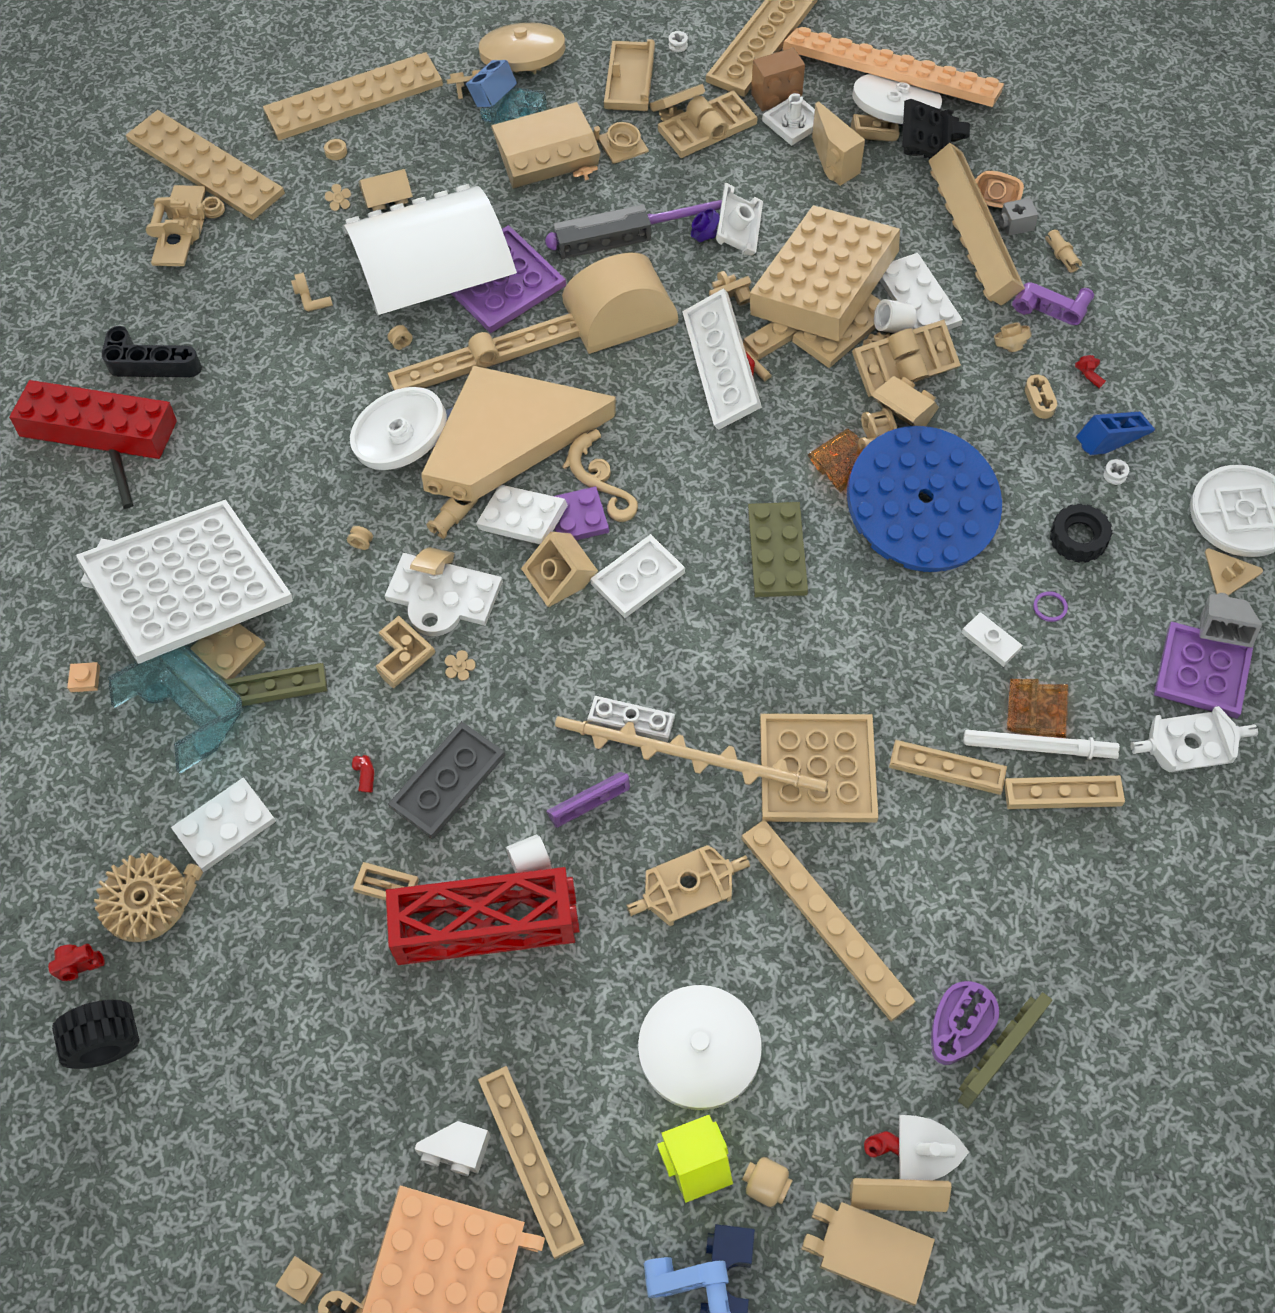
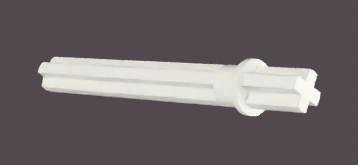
[963,730,1119,760]

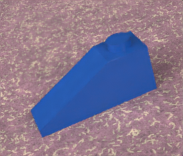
[1076,412,1155,455]

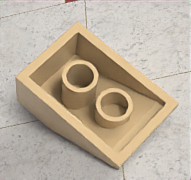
[812,101,865,186]

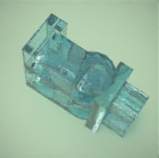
[480,88,547,125]

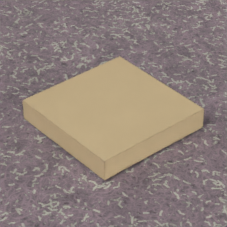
[649,84,705,112]

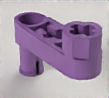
[1012,282,1094,325]

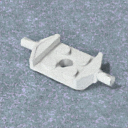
[1131,706,1258,772]

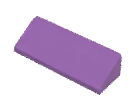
[547,772,630,828]

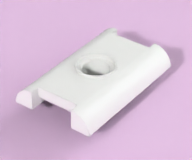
[716,183,763,255]

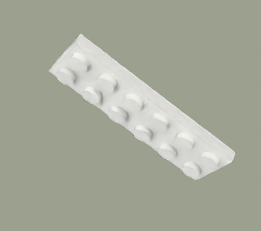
[682,288,762,430]

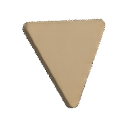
[1205,548,1263,595]

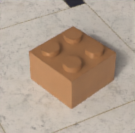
[751,47,805,111]

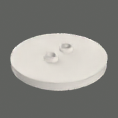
[852,74,942,124]
[1190,465,1275,557]

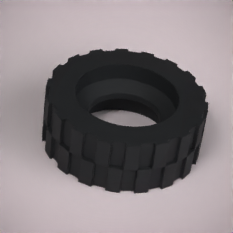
[1050,504,1113,563]

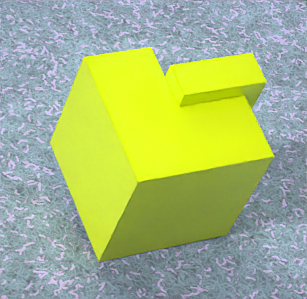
[657,1115,733,1203]

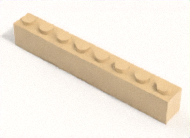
[928,143,1025,305]

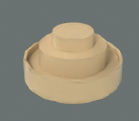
[994,323,1032,352]

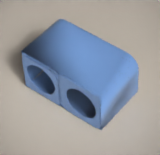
[466,60,517,107]

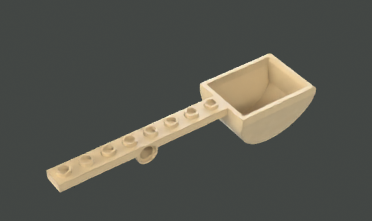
[388,253,678,390]

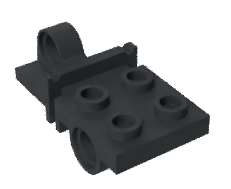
[902,99,970,160]

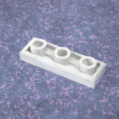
[587,696,675,742]

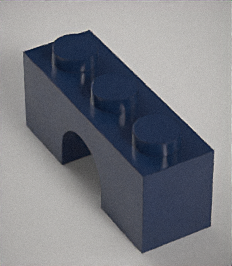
[700,1224,755,1313]

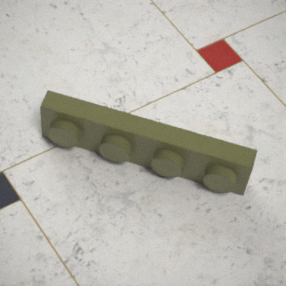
[214,663,328,710]

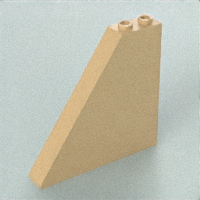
[421,366,616,502]

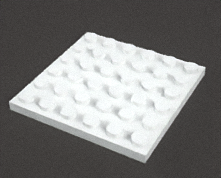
[76,499,293,664]

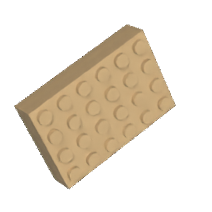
[750,205,900,342]

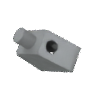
[1200,593,1262,648]

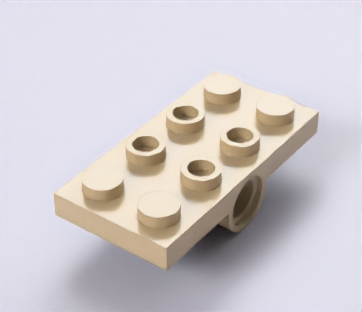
[658,90,757,158]
[852,320,961,398]

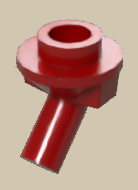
[1075,355,1106,389]

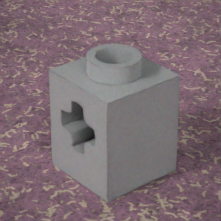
[998,198,1039,236]

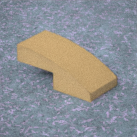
[410,547,455,575]

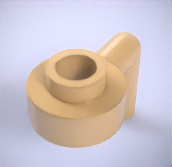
[291,272,333,311]

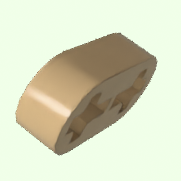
[1025,375,1057,419]

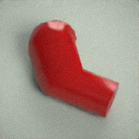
[352,755,375,793]
[864,1131,899,1158]

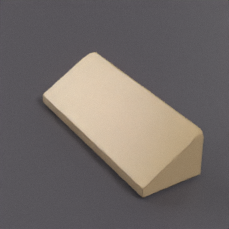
[850,1178,951,1212]

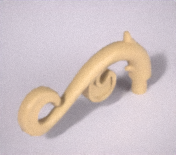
[563,429,638,522]

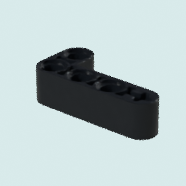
[102,326,202,378]

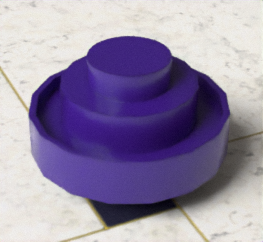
[691,208,720,242]

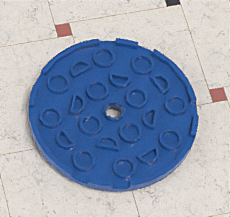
[847,426,1002,572]

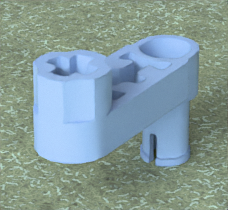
[644,1257,731,1313]

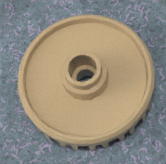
[94,853,187,942]

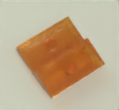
[808,428,863,493]
[1007,679,1069,738]

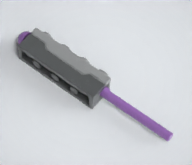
[545,200,722,259]

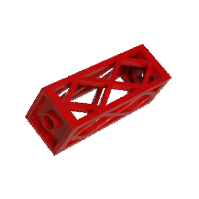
[386,867,580,965]

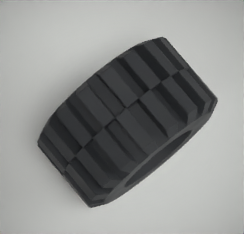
[52,1000,140,1069]

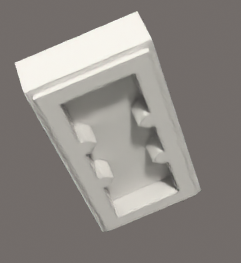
[962,612,1023,667]

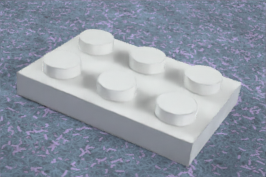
[476,485,568,544]
[590,534,685,618]
[171,777,276,872]

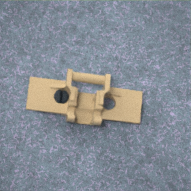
[146,185,206,266]

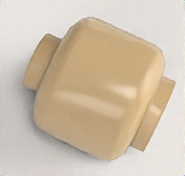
[742,1157,793,1207]

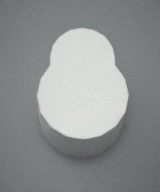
[506,834,552,873]

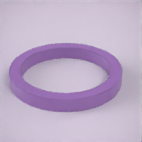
[1033,591,1068,622]

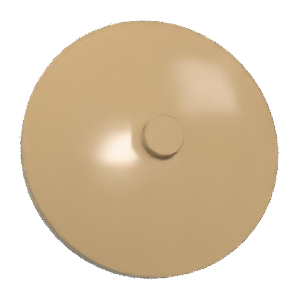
[479,23,566,71]

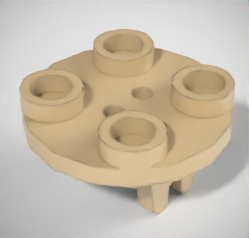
[447,69,482,99]

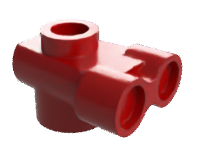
[48,944,105,981]

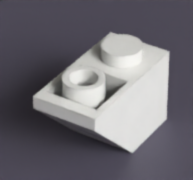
[415,1121,491,1176]

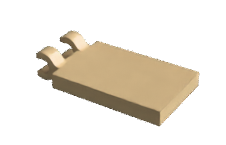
[801,1202,935,1306]

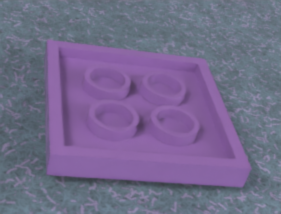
[1154,621,1254,719]

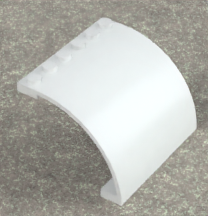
[342,184,517,315]

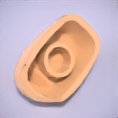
[975,171,1024,208]

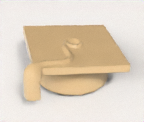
[593,122,649,164]

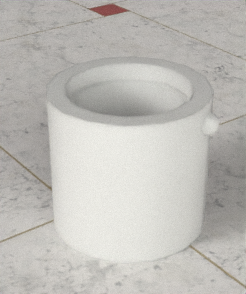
[874,299,916,333]

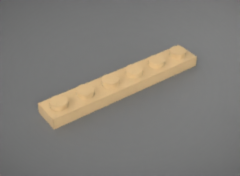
[478,1066,584,1259]

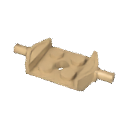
[626,845,750,926]

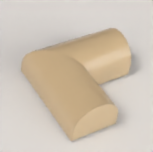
[851,114,900,142]
[376,616,435,688]

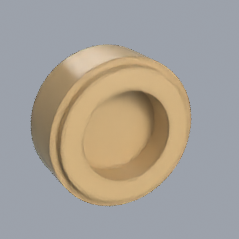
[324,139,347,160]

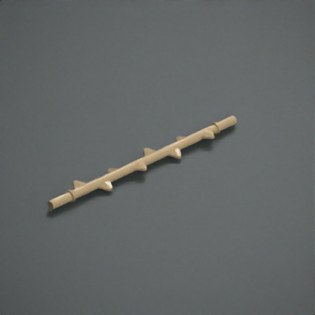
[555,716,828,792]

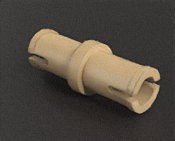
[1045,230,1082,273]

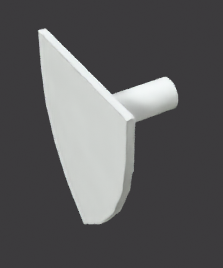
[899,1115,969,1180]

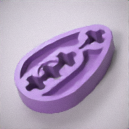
[931,981,999,1065]

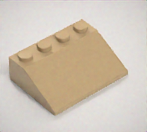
[491,102,600,188]

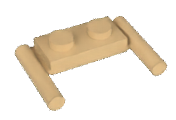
[743,322,799,381]

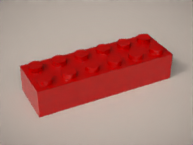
[9,380,177,459]

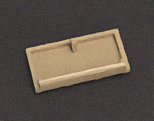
[604,39,655,111]

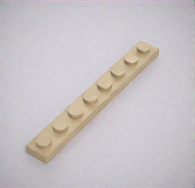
[741,819,916,1022]

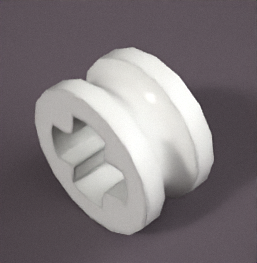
[669,31,688,52]
[1103,459,1129,485]

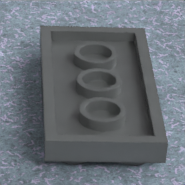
[388,721,505,840]

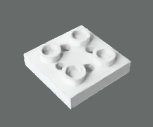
[762,93,815,146]

